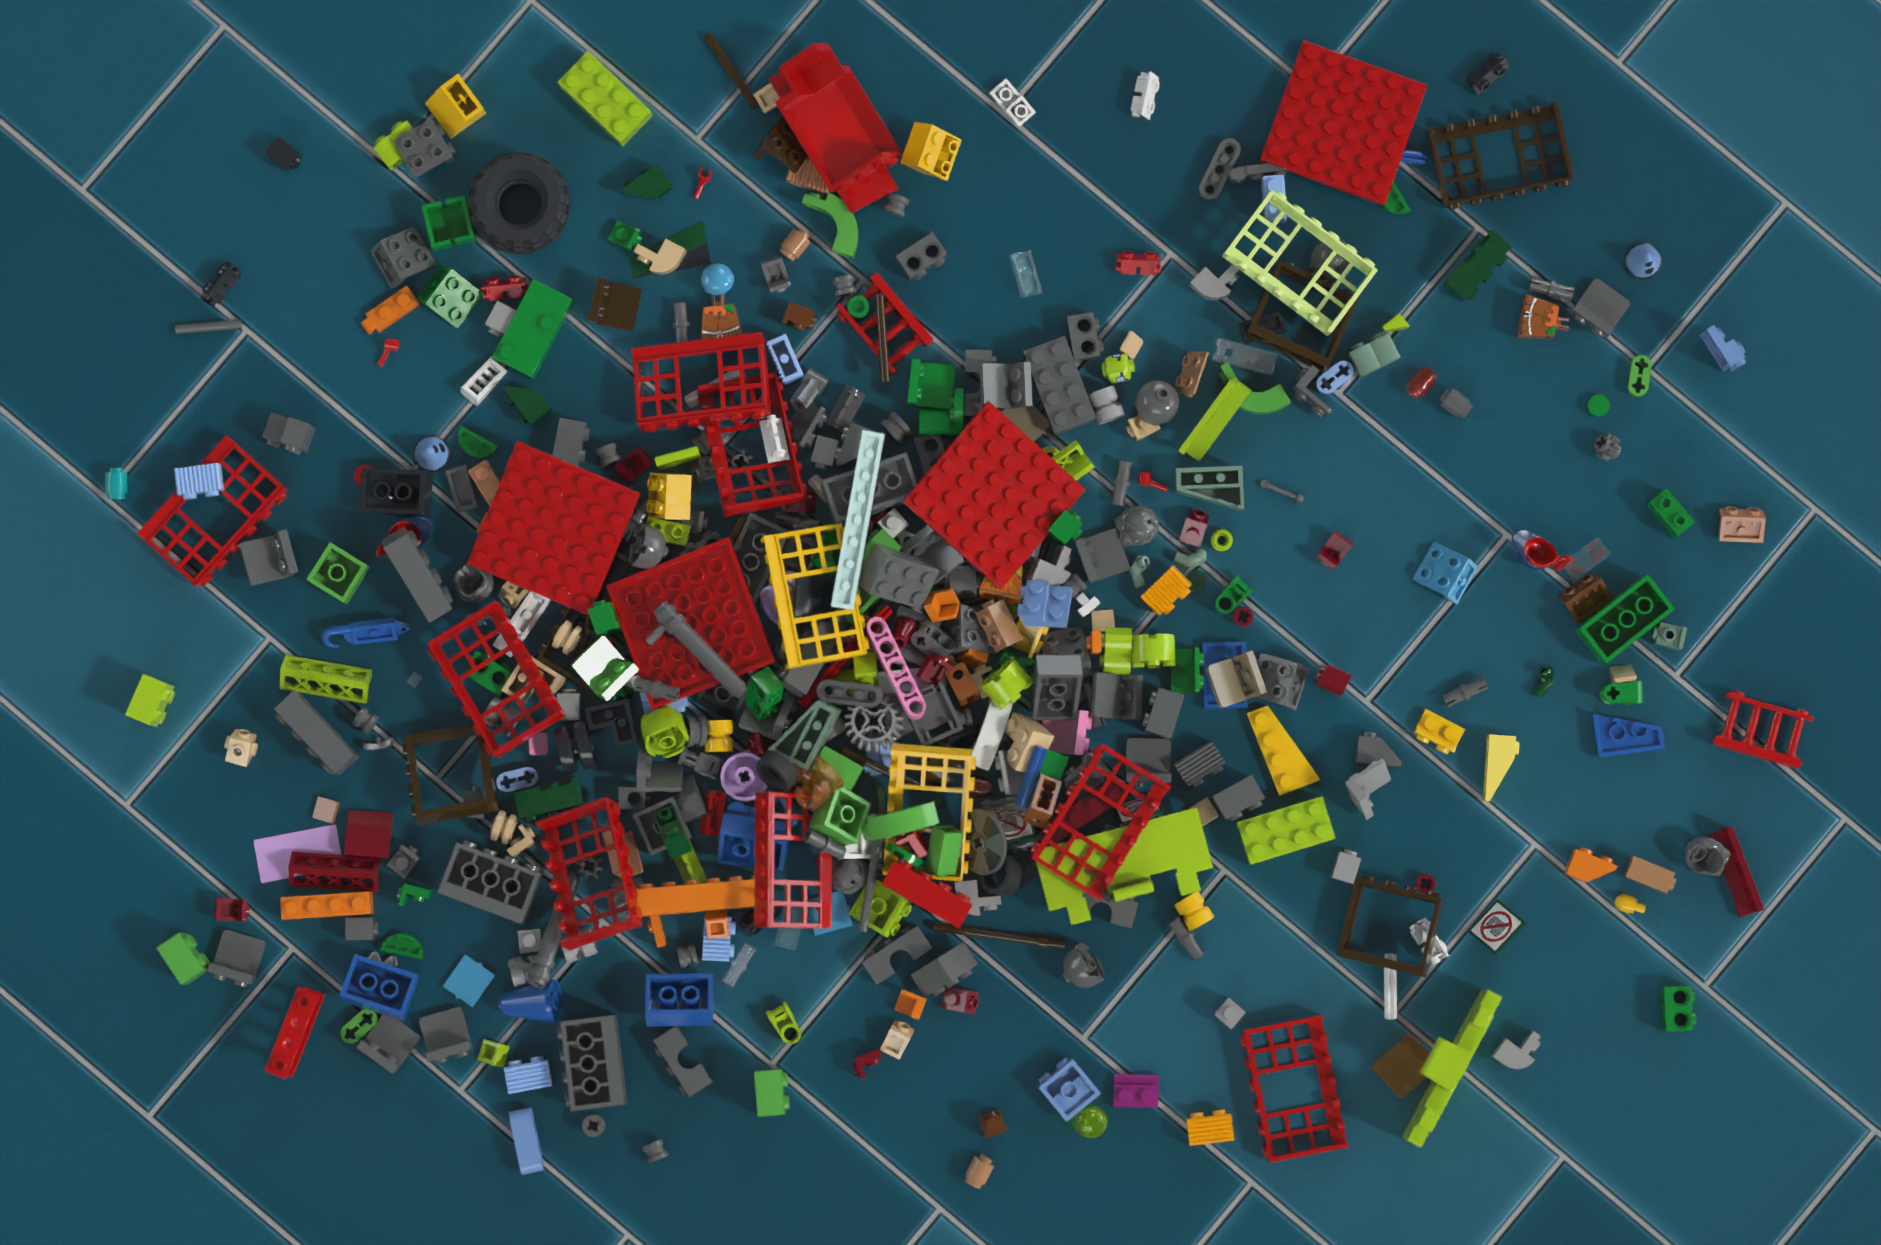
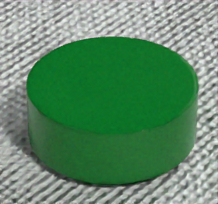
[847,295,869,318]
[1587,395,1610,417]

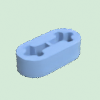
[1316,361,1354,395]
[497,767,539,792]

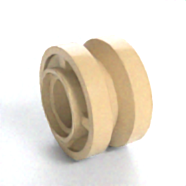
[552,619,583,655]
[490,810,518,845]

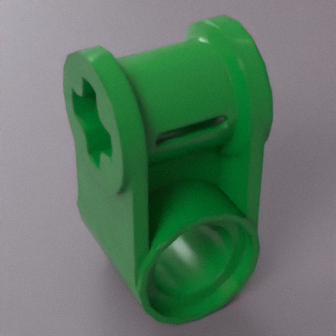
[1214,574,1254,615]
[1599,681,1644,705]

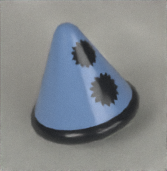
[1625,243,1662,279]
[413,435,450,472]

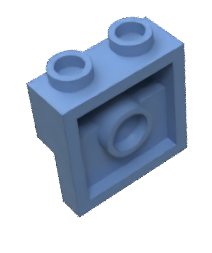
[1700,325,1746,372]
[1018,580,1073,628]
[1037,1057,1101,1122]

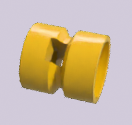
[705,720,733,753]
[1174,891,1214,932]

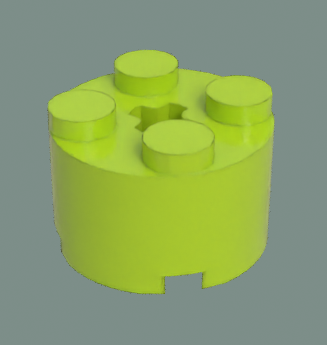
[1131,634,1176,669]
[980,658,1034,710]
[640,705,689,758]

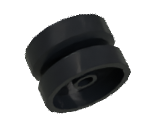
[554,720,597,775]

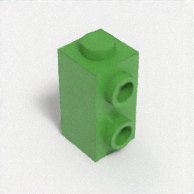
[925,825,963,878]

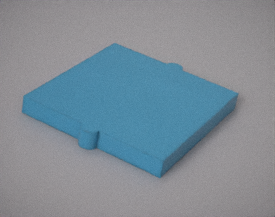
[807,891,852,936]
[443,954,495,1007]

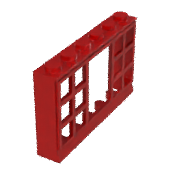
[632,332,771,432]
[697,372,807,517]
[137,435,288,588]
[427,601,567,758]
[1030,744,1171,901]
[754,792,832,929]
[535,797,642,951]
[1240,1015,1349,1163]

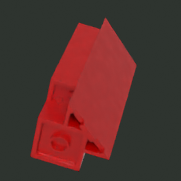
[768,43,903,213]

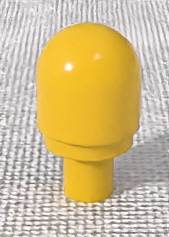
[1615,894,1646,914]

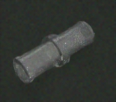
[722,942,757,988]

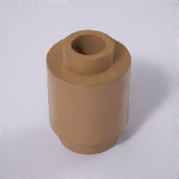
[779,228,810,262]
[964,1154,994,1189]

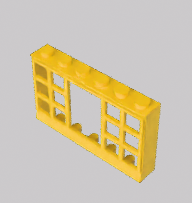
[761,522,869,670]
[883,743,976,882]

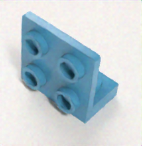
[1413,542,1478,605]

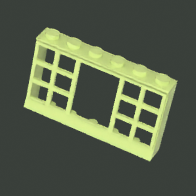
[1222,190,1378,336]

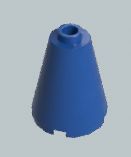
[498,979,563,1023]

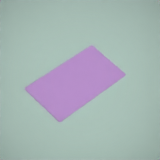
[253,824,342,883]

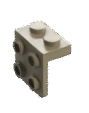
[1002,406,1050,441]
[1206,651,1267,708]

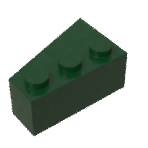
[1443,229,1512,301]
[514,777,586,822]

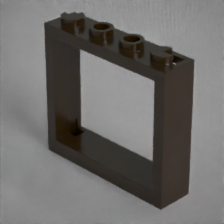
[1245,260,1359,372]
[402,723,499,825]
[1337,875,1445,978]

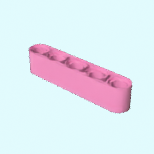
[866,617,926,720]

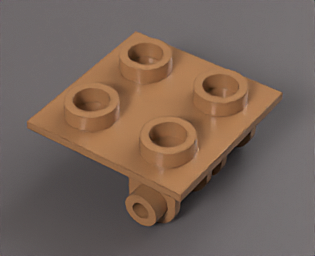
[1175,351,1209,398]

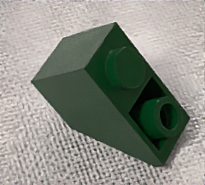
[621,164,674,201]
[504,386,553,426]
[653,804,693,859]

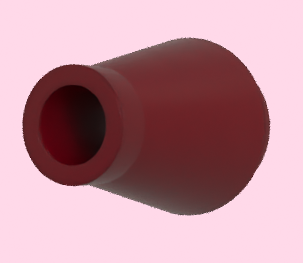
[894,616,917,648]

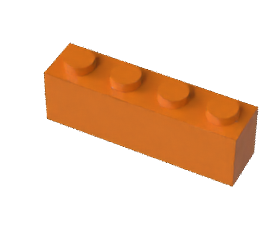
[280,892,374,920]

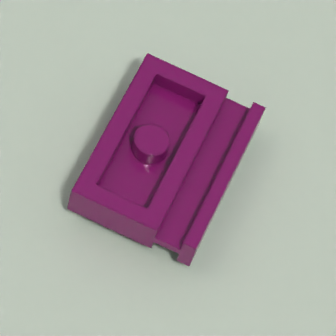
[1113,1074,1159,1108]

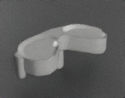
[362,737,394,750]
[367,951,398,967]

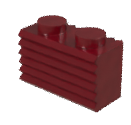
[1314,664,1351,696]

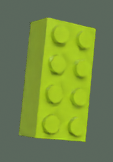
[557,51,653,147]
[1236,796,1336,865]

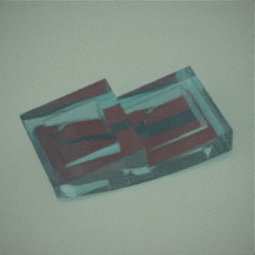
[1564,537,1611,582]

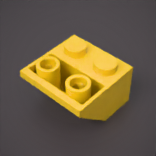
[425,74,486,139]
[900,122,961,181]
[646,473,692,520]

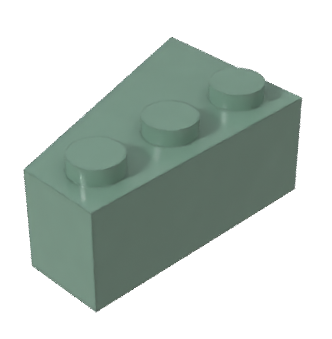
[1175,466,1244,512]
[768,700,842,770]

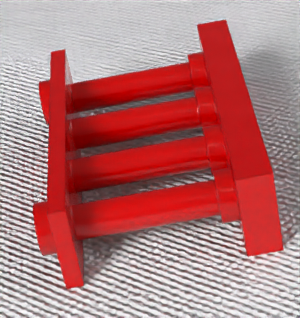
[836,272,934,375]
[1711,690,1814,769]
[265,986,326,1079]

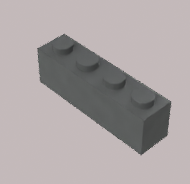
[552,418,590,466]
[778,619,848,698]

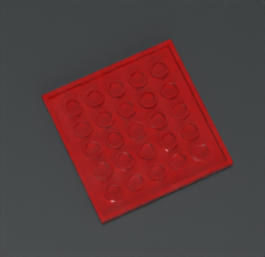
[1260,40,1427,206]
[902,401,1086,590]
[467,441,641,616]
[606,537,776,710]

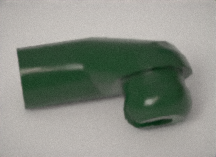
[1532,665,1554,698]

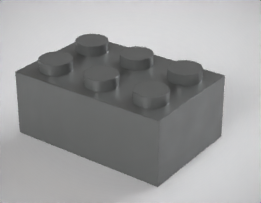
[858,544,940,609]
[1030,655,1083,720]

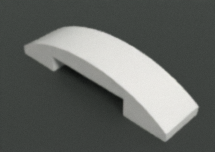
[493,591,551,657]
[972,698,1013,771]

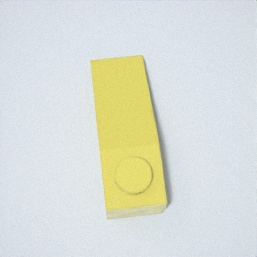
[1483,734,1519,802]

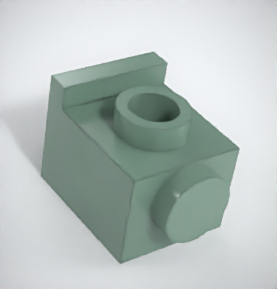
[1651,622,1687,651]

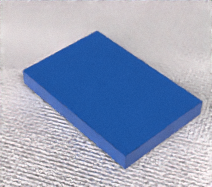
[1201,641,1248,709]

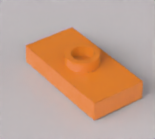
[1086,630,1101,655]
[647,915,667,948]

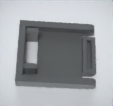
[909,680,963,746]

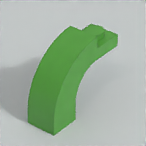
[802,192,858,259]
[1218,362,1291,415]
[862,802,939,840]

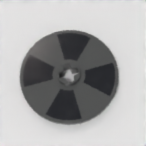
[957,809,1007,875]

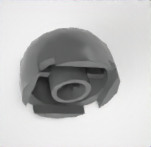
[1134,380,1180,426]
[628,523,668,569]
[1063,943,1105,988]

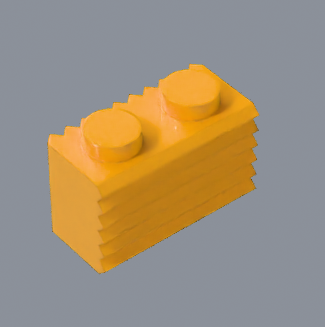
[1141,565,1192,616]
[1186,1109,1234,1146]

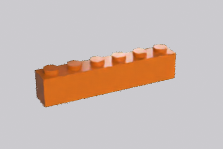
[636,875,755,917]

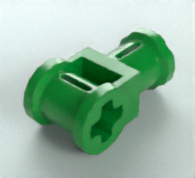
[998,647,1035,680]

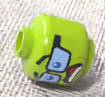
[1102,353,1135,384]

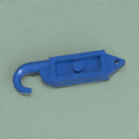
[322,617,410,648]

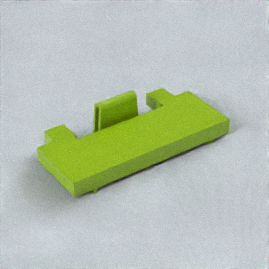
[1035,807,1213,925]
[1401,989,1502,1148]

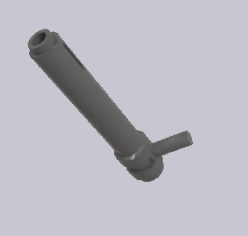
[646,602,747,698]
[508,872,580,988]

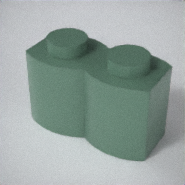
[1348,332,1400,378]

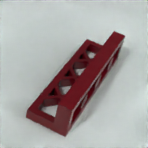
[1708,826,1765,917]
[288,851,380,892]

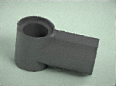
[790,368,829,412]

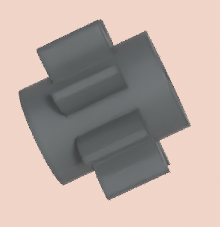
[1594,433,1621,462]
[727,450,754,477]
[576,856,604,880]

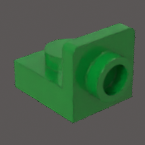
[608,220,643,252]
[397,883,432,906]

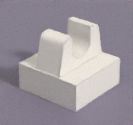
[1075,592,1100,618]

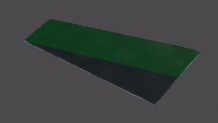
[630,221,711,278]

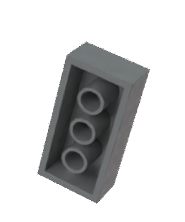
[1023,336,1096,436]
[734,512,790,606]
[382,526,453,623]
[274,690,360,775]

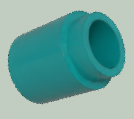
[105,468,127,499]

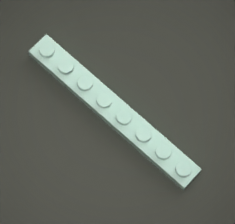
[831,430,885,610]

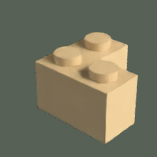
[502,656,567,704]
[1004,712,1054,773]

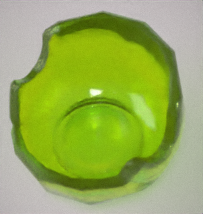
[1071,1104,1108,1139]

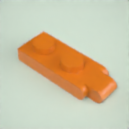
[361,286,420,334]

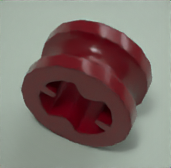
[1233,607,1253,627]
[1415,874,1436,894]

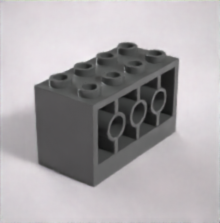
[821,453,917,526]
[438,840,544,924]
[557,1014,627,1111]

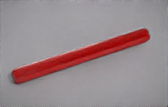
[798,604,893,709]

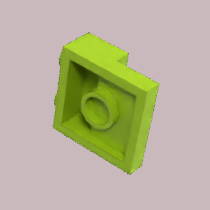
[849,879,912,938]

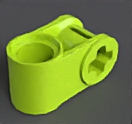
[765,1001,801,1044]

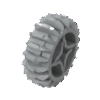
[844,693,904,753]

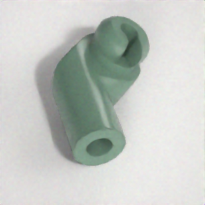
[1174,548,1207,568]
[1129,555,1150,588]

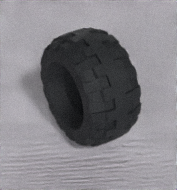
[468,151,571,255]

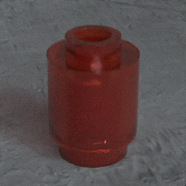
[1406,366,1438,399]
[960,774,993,799]

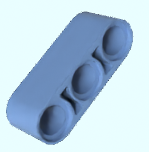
[509,1107,544,1175]

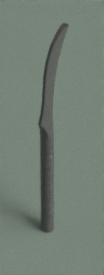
[858,777,886,932]

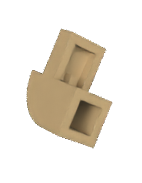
[634,239,687,275]

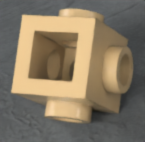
[224,729,258,767]

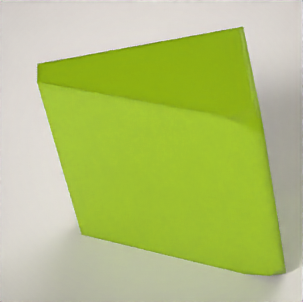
[1381,314,1410,333]
[477,1039,509,1067]

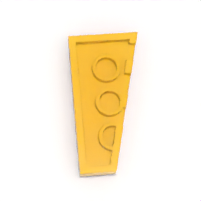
[1247,705,1321,796]

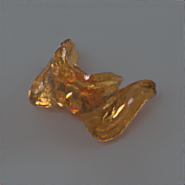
[793,755,843,809]

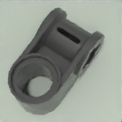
[911,620,955,657]

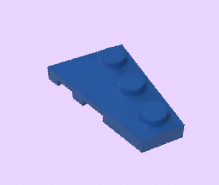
[1592,714,1665,758]

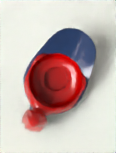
[376,516,433,556]
[1512,530,1573,571]

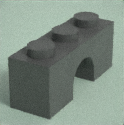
[964,350,996,418]
[1082,889,1138,928]
[862,924,932,985]
[653,1026,713,1097]

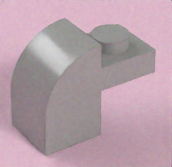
[1189,264,1239,301]
[1025,545,1072,586]
[955,880,1001,916]
[1491,1031,1541,1069]

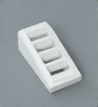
[461,357,507,406]

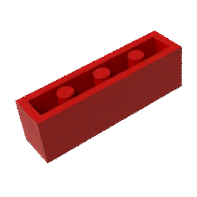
[882,859,973,928]

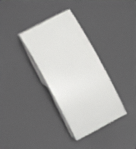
[989,79,1036,127]

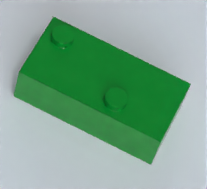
[492,279,574,380]
[1574,574,1675,665]

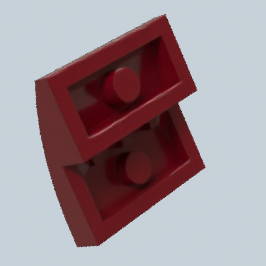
[344,810,394,858]

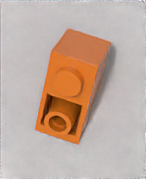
[1564,847,1617,882]

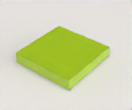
[655,446,702,470]

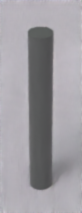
[175,320,242,334]

